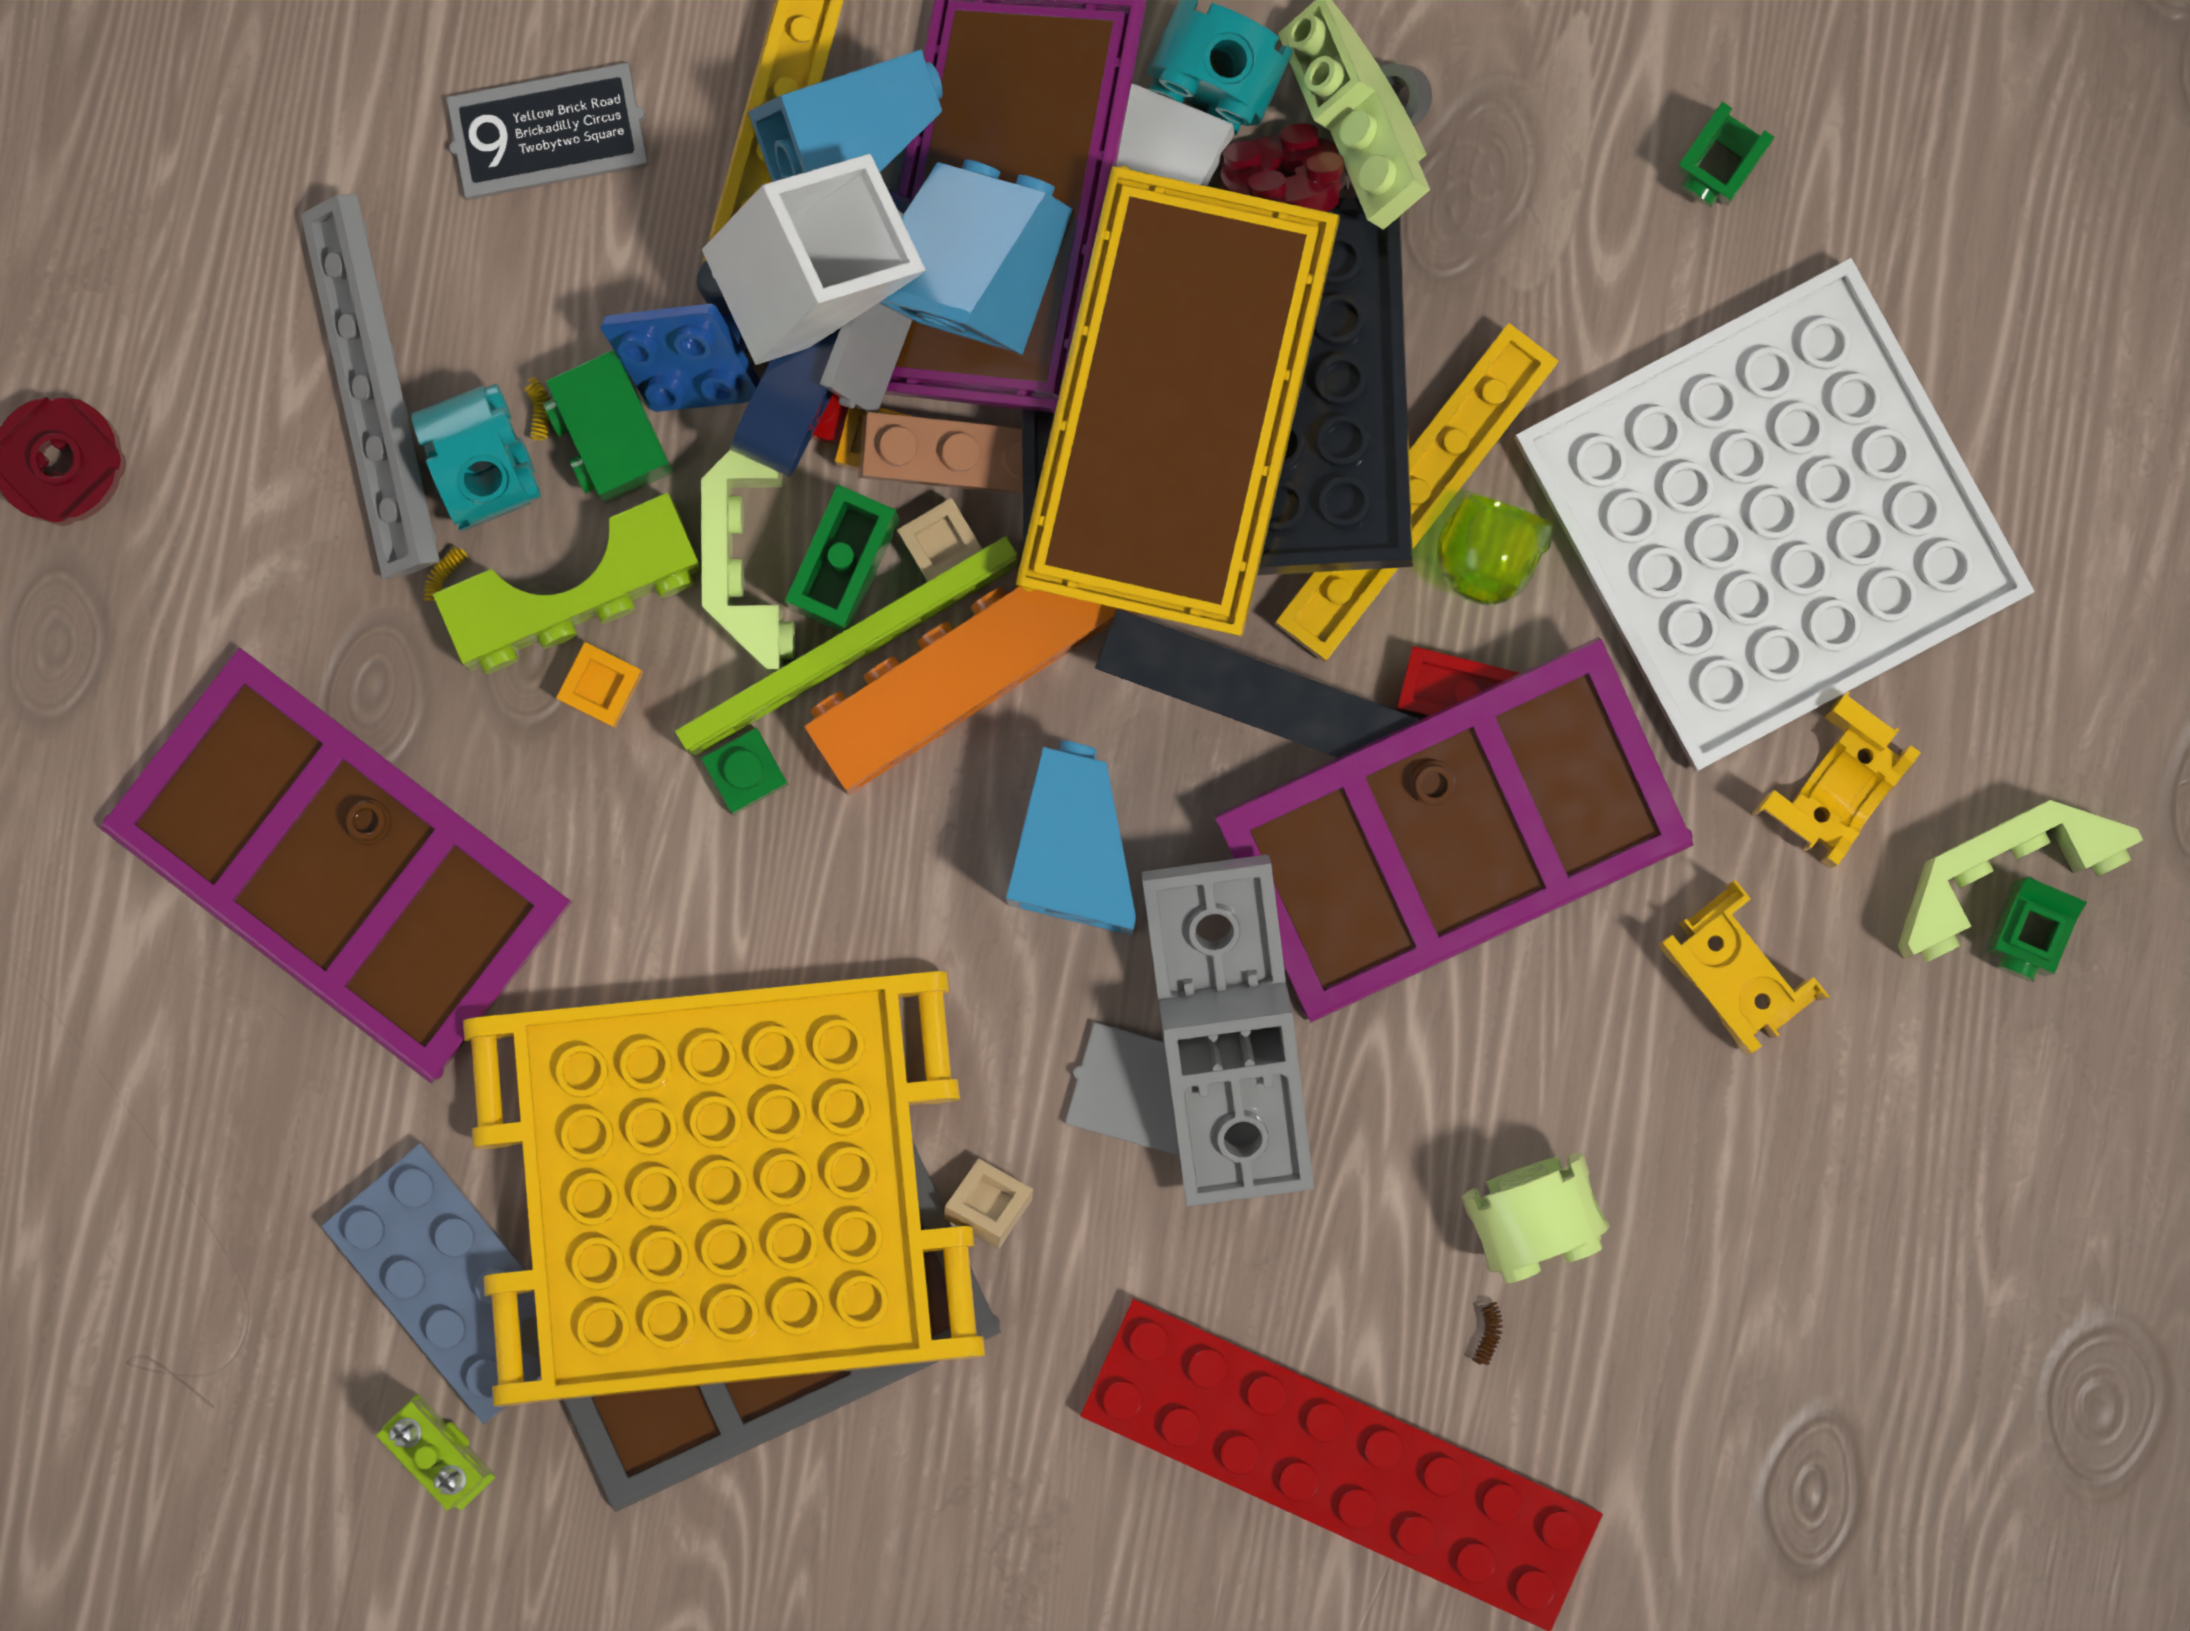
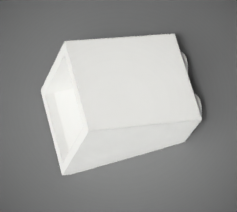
[702,153,925,365]

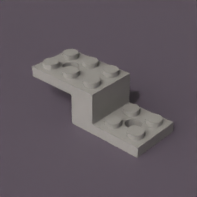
[1141,854,1314,1207]

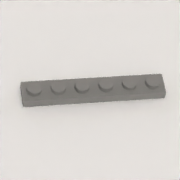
[301,194,440,580]

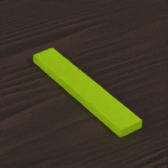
[675,536,1019,756]

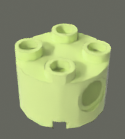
[1461,1153,1610,1284]

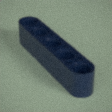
[730,188,913,477]

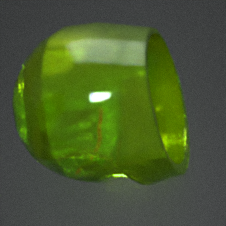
[1437,494,1554,606]

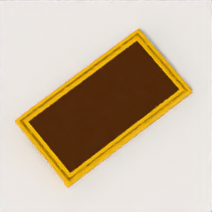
[1015,165,1340,637]

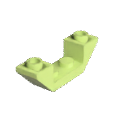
[701,449,795,675]
[1898,800,2143,962]

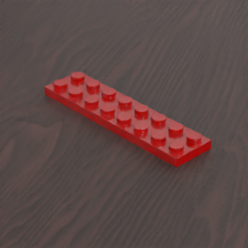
[1080,1298,1603,1631]

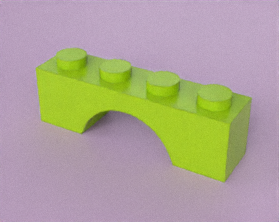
[433,493,702,674]

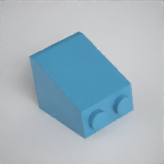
[748,49,943,182]
[879,159,1073,355]
[1006,740,1136,936]

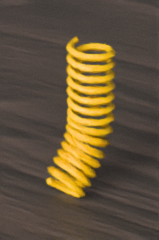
[524,377,550,440]
[423,546,468,601]

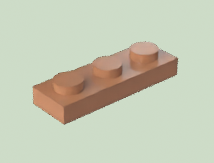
[858,412,1023,495]

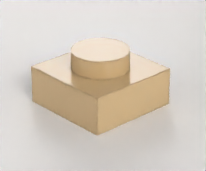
[897,498,983,582]
[944,1158,1033,1249]

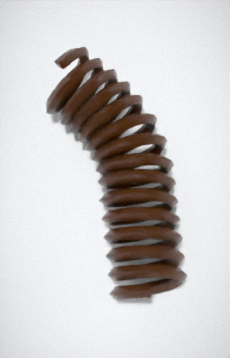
[1472,1302,1503,1365]

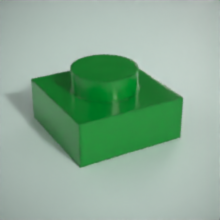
[701,727,789,815]

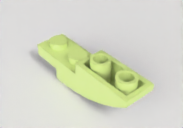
[1278,0,1430,230]

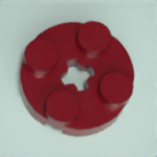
[1221,123,1350,212]
[0,397,126,526]

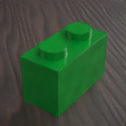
[543,350,674,504]
[785,484,900,633]

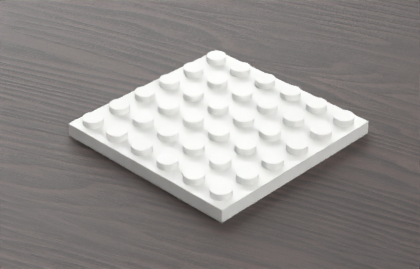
[1514,258,2035,773]

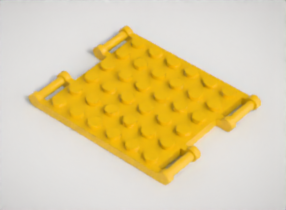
[463,971,985,1407]

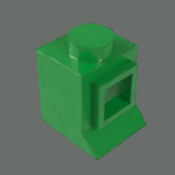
[1676,101,1775,208]
[1985,877,2087,982]

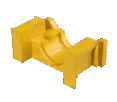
[1751,691,1921,869]
[1657,880,1830,1055]

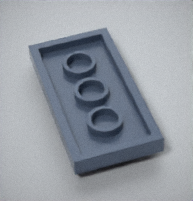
[321,1143,541,1424]

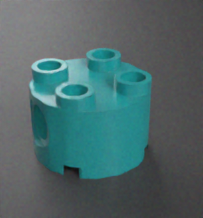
[1147,0,1293,135]
[411,383,542,532]

